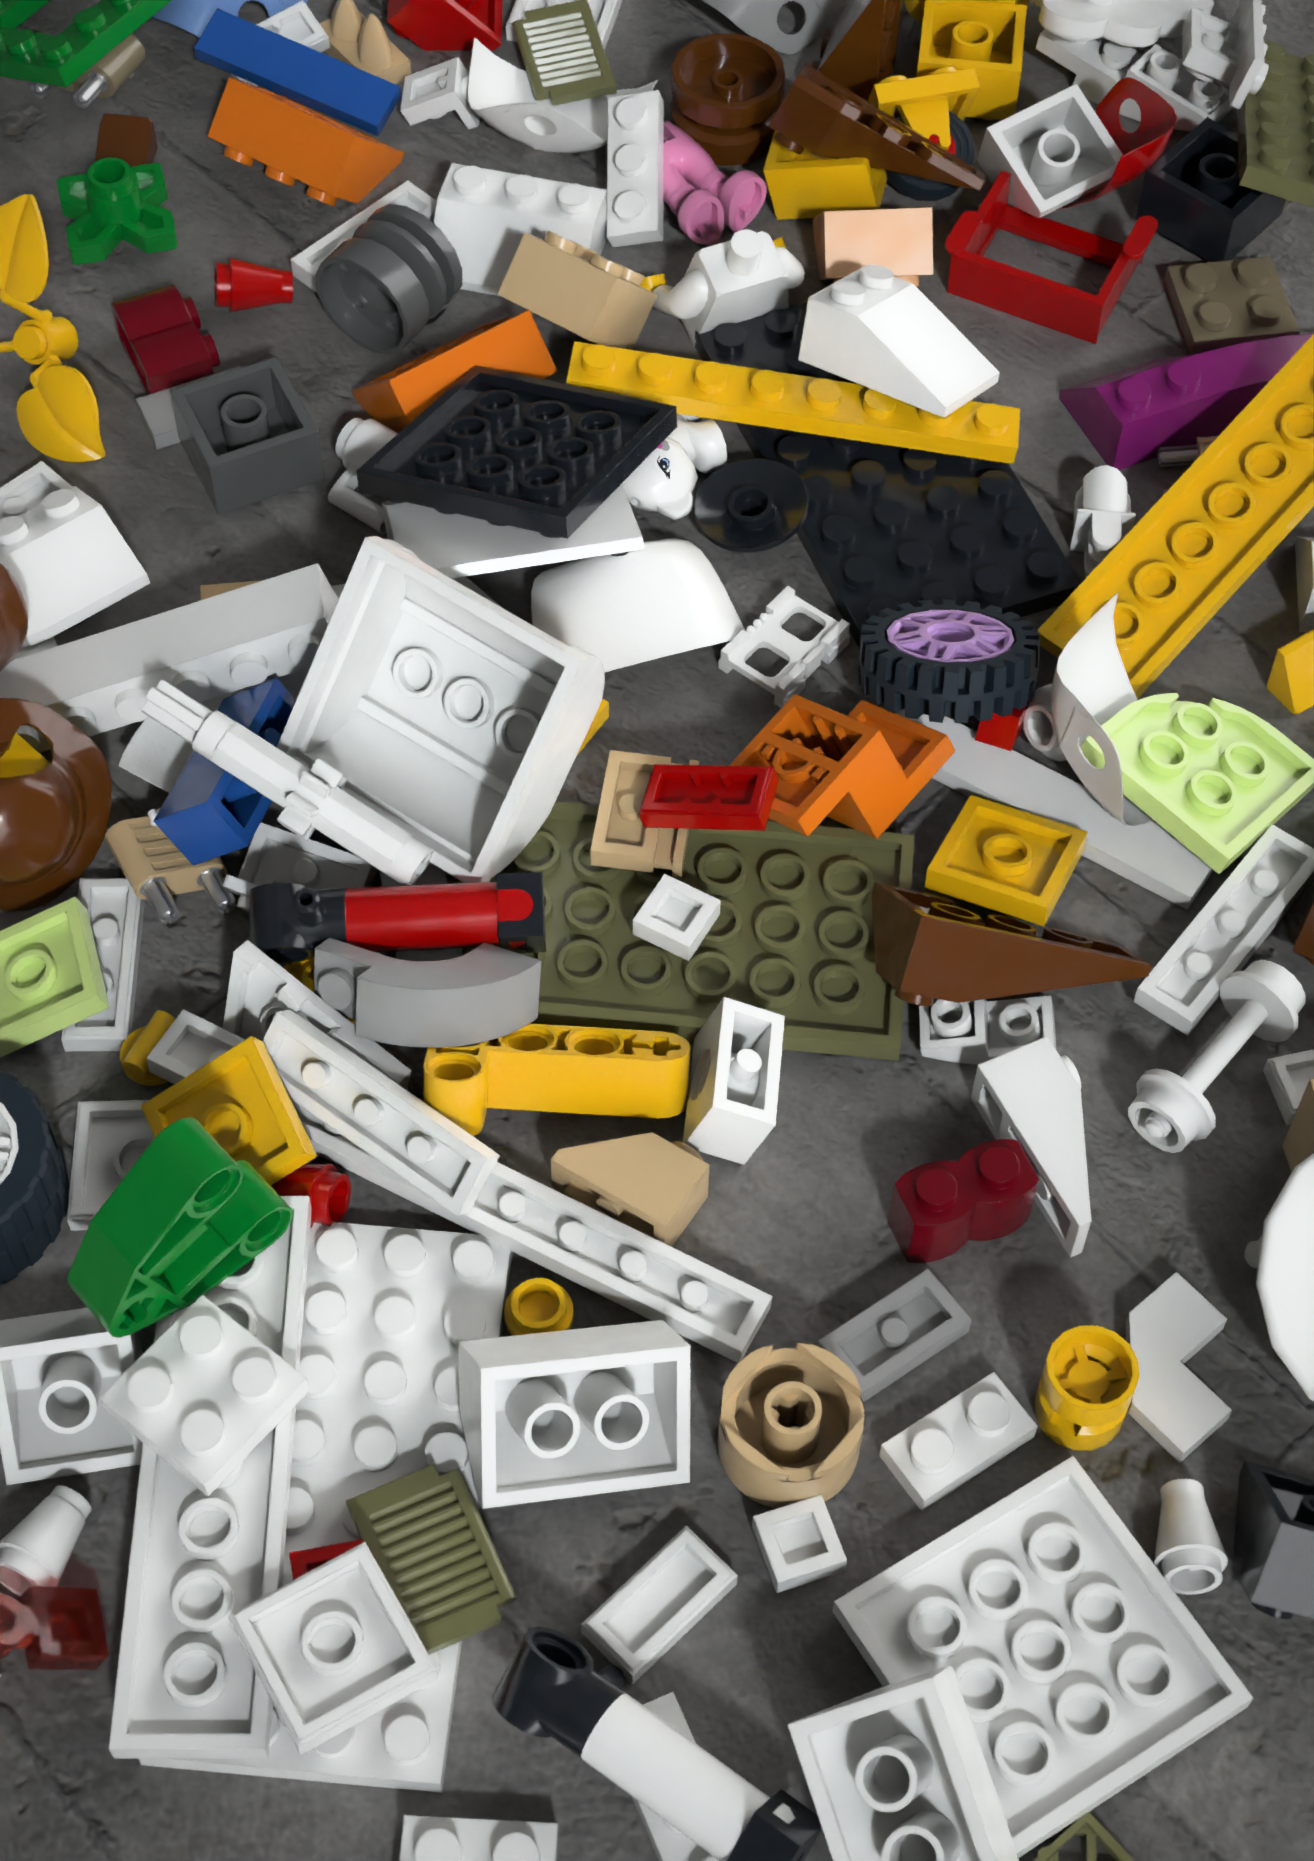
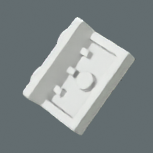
[222,823,378,912]

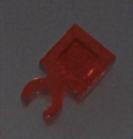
[0,1586,109,1670]

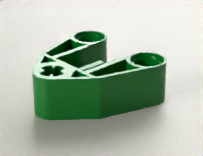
[67,1117,293,1338]

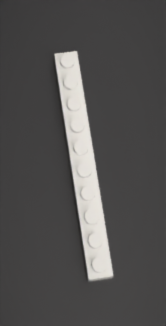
[147,1009,773,1363]

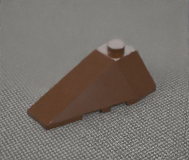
[769,63,985,191]

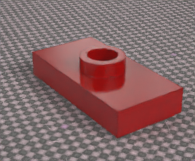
[639,764,779,831]

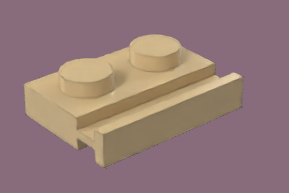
[590,750,699,876]

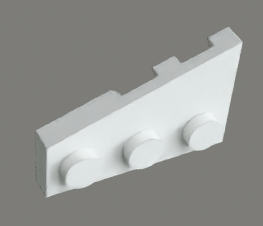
[223,940,411,1090]

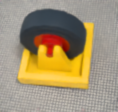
[868,67,980,201]

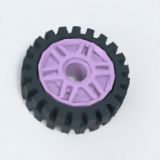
[859,599,1040,723]

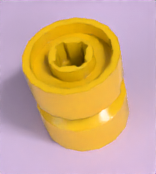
[1034,1325,1140,1451]

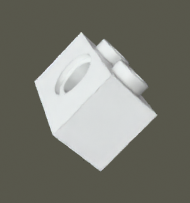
[683,997,785,1165]

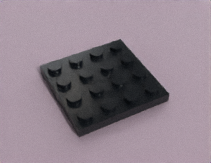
[356,366,677,539]

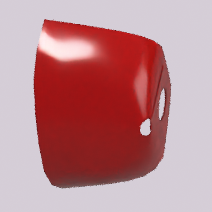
[1059,77,1177,209]

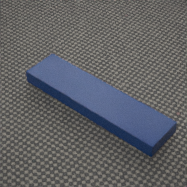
[194,8,401,136]

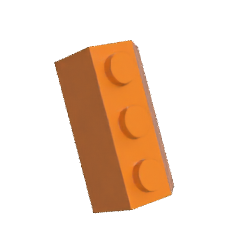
[207,77,405,207]
[351,310,558,433]

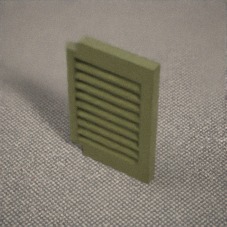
[512,0,617,106]
[346,1464,517,1655]

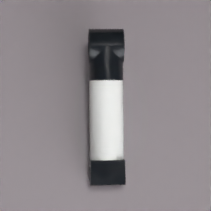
[492,1626,822,1861]

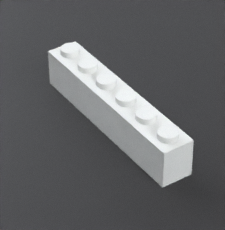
[0,563,339,753]

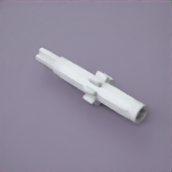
[141,679,434,886]

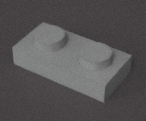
[818,1268,972,1402]

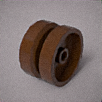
[670,33,785,166]

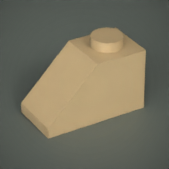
[551,1132,710,1247]

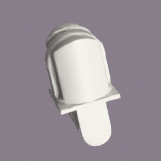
[1070,465,1136,577]

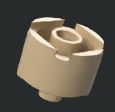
[718,1343,865,1509]

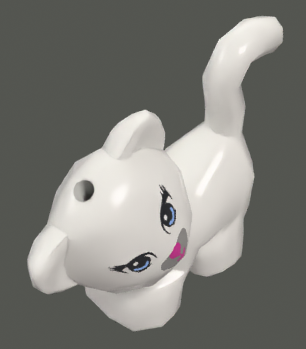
[622,414,727,520]

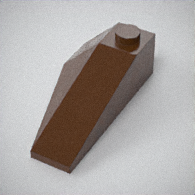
[871,882,1152,1006]

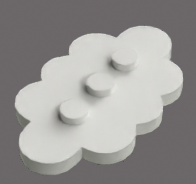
[1032,0,1214,47]

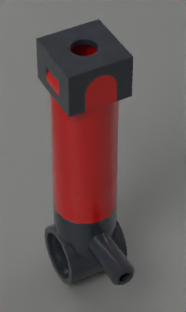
[249,872,546,963]

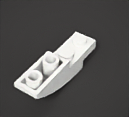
[1035,29,1233,131]

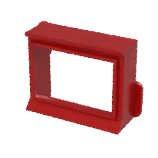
[945,170,1158,344]

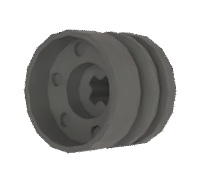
[315,204,463,355]

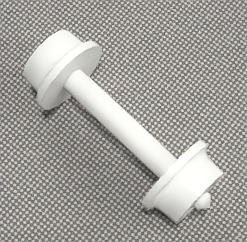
[1128,960,1306,1153]

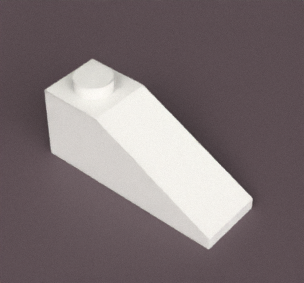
[971,1036,1091,1258]

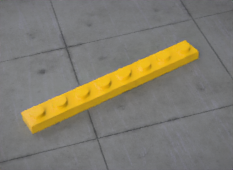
[566,341,1020,464]

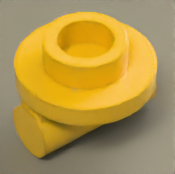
[120,1010,175,1086]

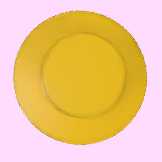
[504,1278,574,1336]

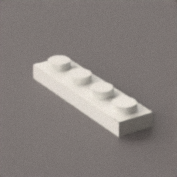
[1133,824,1314,1036]
[262,1009,500,1216]

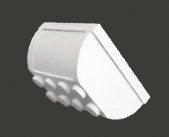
[276,536,605,883]

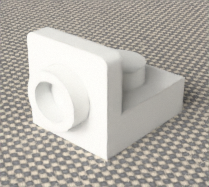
[400,57,480,130]

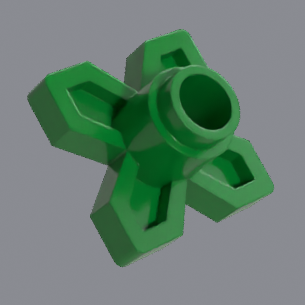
[56,158,178,265]

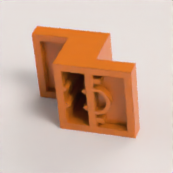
[729,694,955,839]

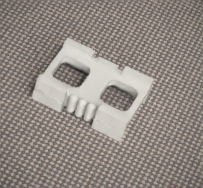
[718,586,850,708]

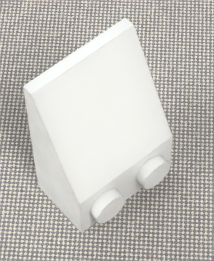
[798,265,1000,418]

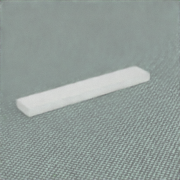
[896,709,1214,910]

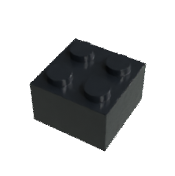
[1136,117,1286,262]

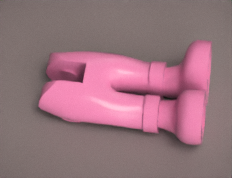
[663,120,767,245]

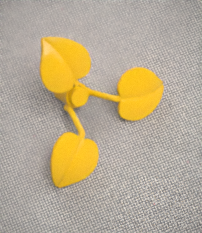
[0,194,106,462]

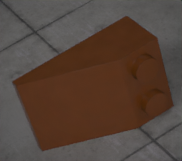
[811,0,902,101]

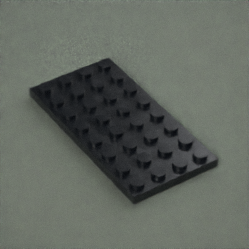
[695,301,1081,648]

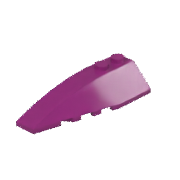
[1059,333,1314,470]

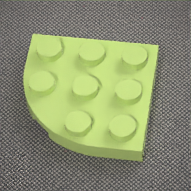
[1080,693,1314,874]

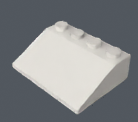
[382,484,644,578]

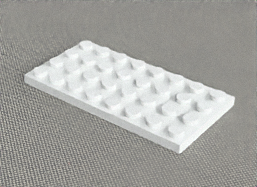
[139,1222,512,1793]

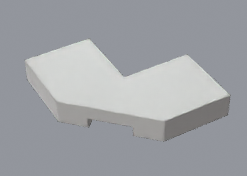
[1125,1272,1232,1463]

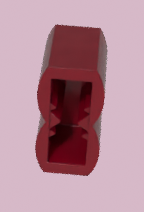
[111,284,220,395]
[887,1139,1039,1263]

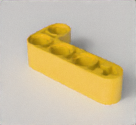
[423,1023,691,1137]

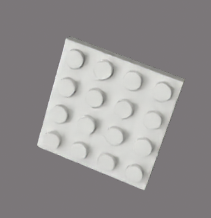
[832,1456,1253,1858]

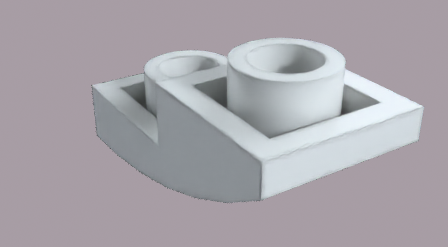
[919,995,1056,1065]

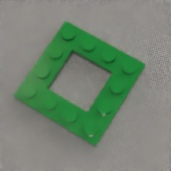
[0,0,171,88]

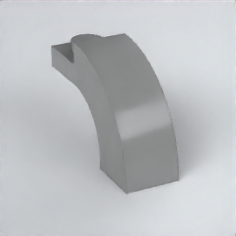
[314,938,541,1048]

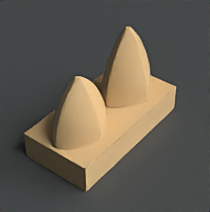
[319,0,411,84]

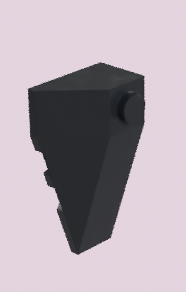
[1232,1461,1314,1619]

